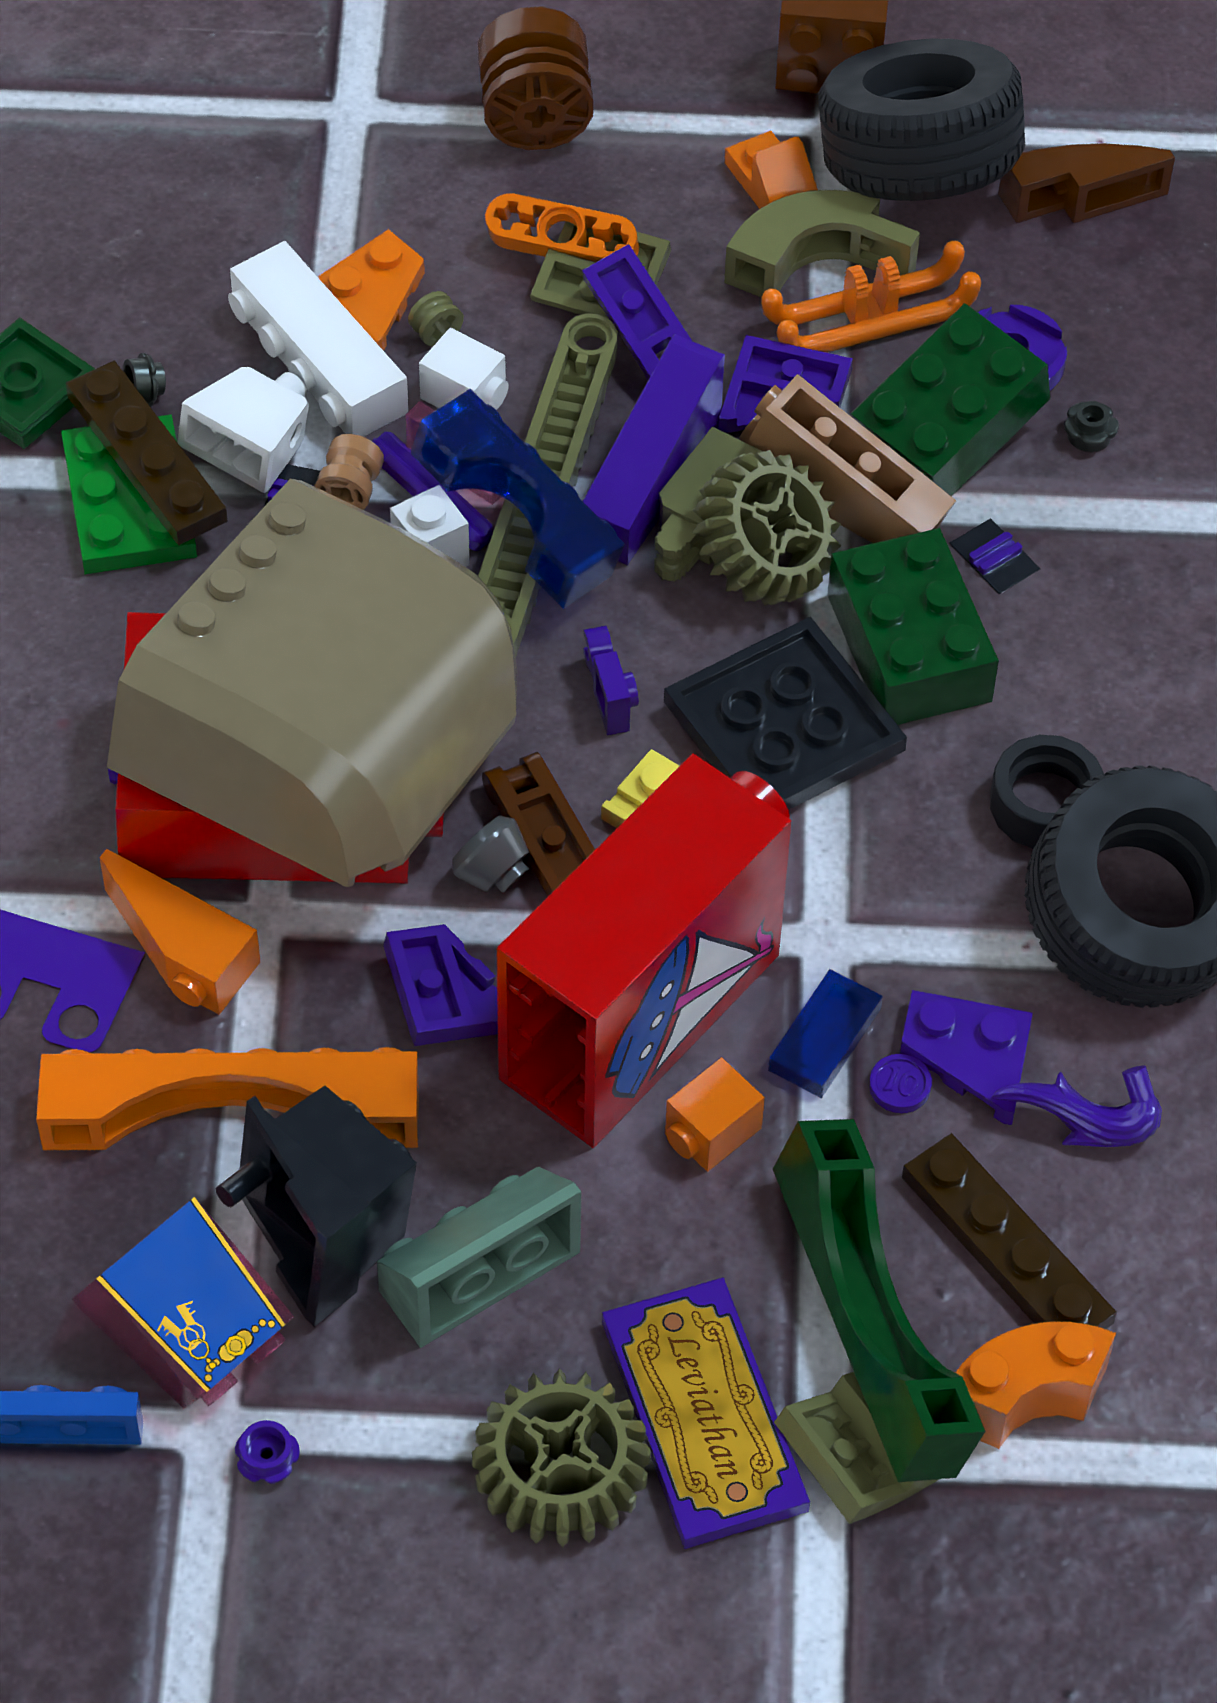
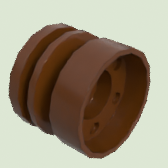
[478,7,594,150]

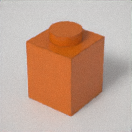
[665,1057,765,1172]

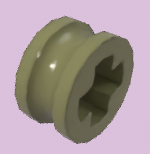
[408,291,464,346]

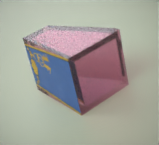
[72,1197,294,1409]

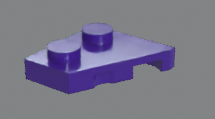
[719,335,853,433]
[383,924,498,1046]
[900,990,1033,1125]

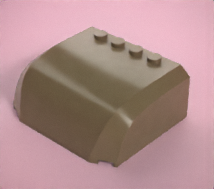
[107,479,517,887]

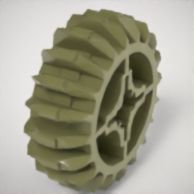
[692,450,841,606]
[472,1368,650,1548]

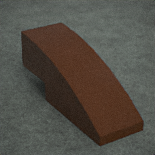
[998,143,1175,223]

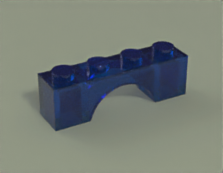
[410,388,625,609]

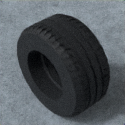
[818,38,1025,201]
[1024,765,1217,1008]

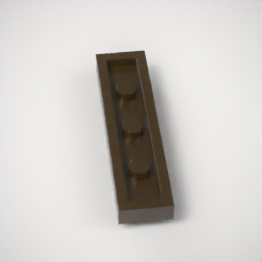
[66,360,228,546]
[902,1133,1117,1329]

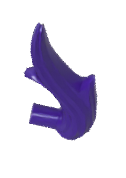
[991,1065,1162,1147]

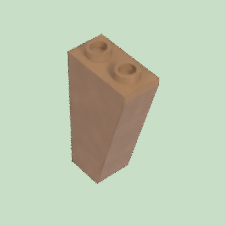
[739,374,956,543]

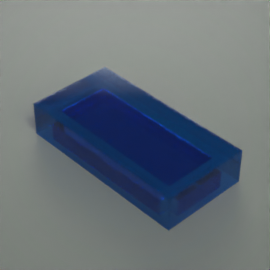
[768,969,883,1099]

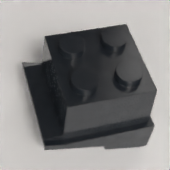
[216,1086,417,1327]

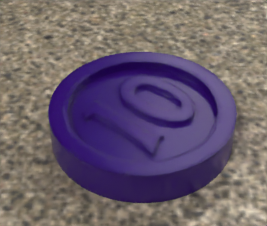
[869,1054,932,1113]

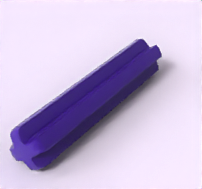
[372,431,494,551]

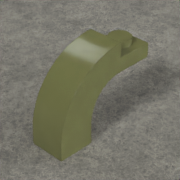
[724,190,920,297]

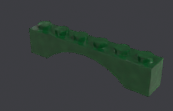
[773,1119,986,1483]

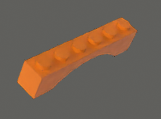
[36,1047,419,1150]

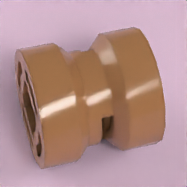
[315,434,384,510]

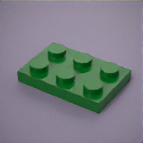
[61,414,197,574]

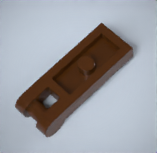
[482,752,595,896]

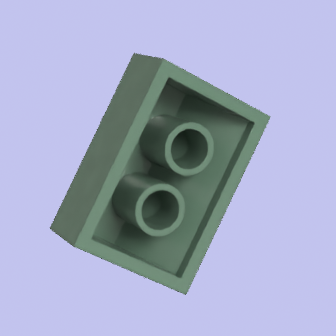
[377,1167,581,1348]

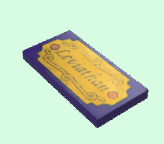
[602,1277,810,1549]

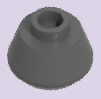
[452,816,529,893]

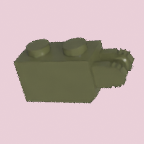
[654,427,761,582]

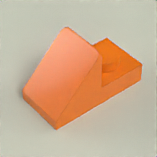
[724,130,818,209]

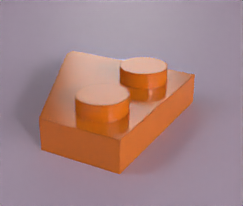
[318,229,425,351]

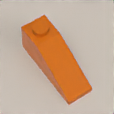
[100,849,260,1015]

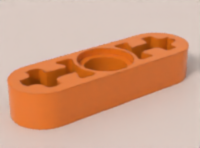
[485,193,639,262]

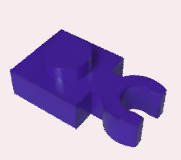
[583,626,639,736]

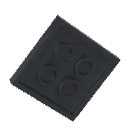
[664,616,907,810]

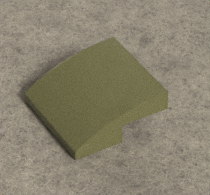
[530,221,671,319]
[774,1372,940,1524]

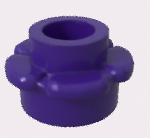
[235,1420,300,1484]

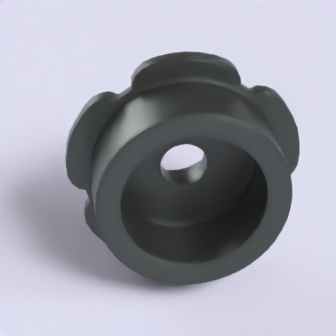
[122,353,166,407]
[1064,401,1119,452]

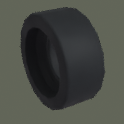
[990,734,1105,849]

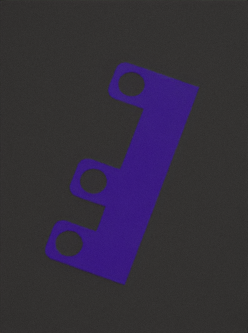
[0,909,145,1052]

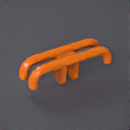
[761,241,981,353]

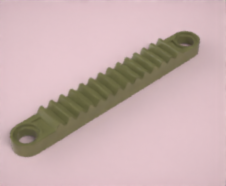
[478,313,618,657]

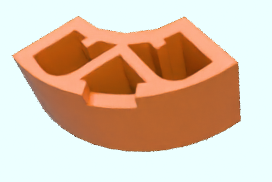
[955,1322,1116,1449]

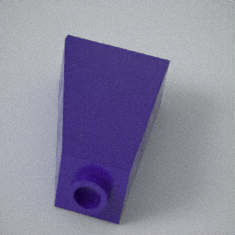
[578,334,725,565]

